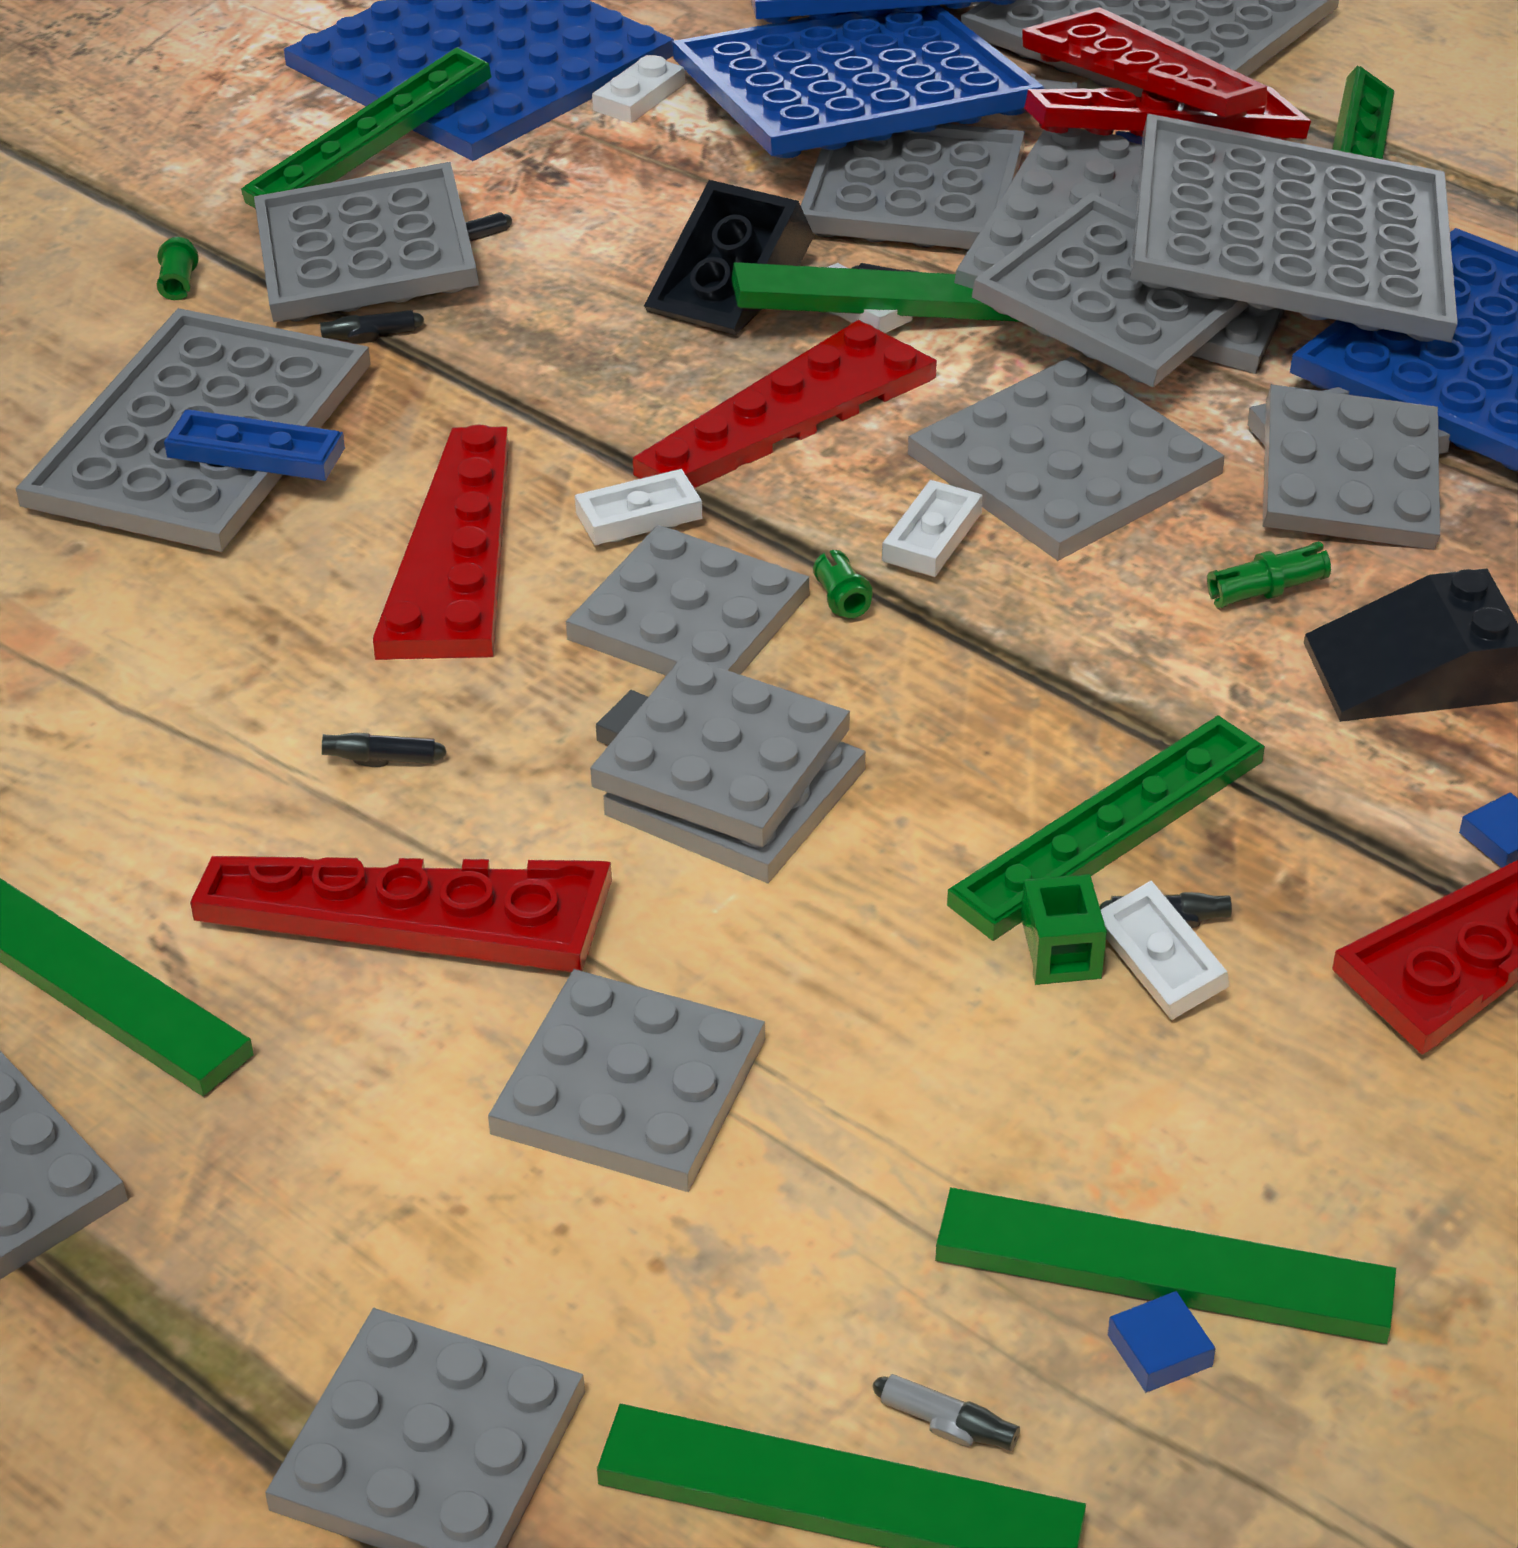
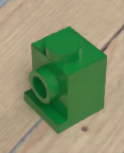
[1021,874,1107,985]

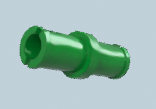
[1207,541,1331,608]

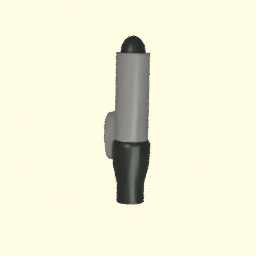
[873,1374,1020,1451]

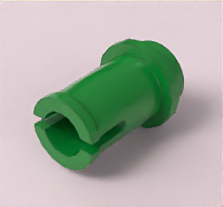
[156,237,199,300]
[813,550,873,618]

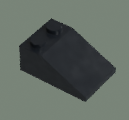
[644,180,814,335]
[1304,568,1518,722]

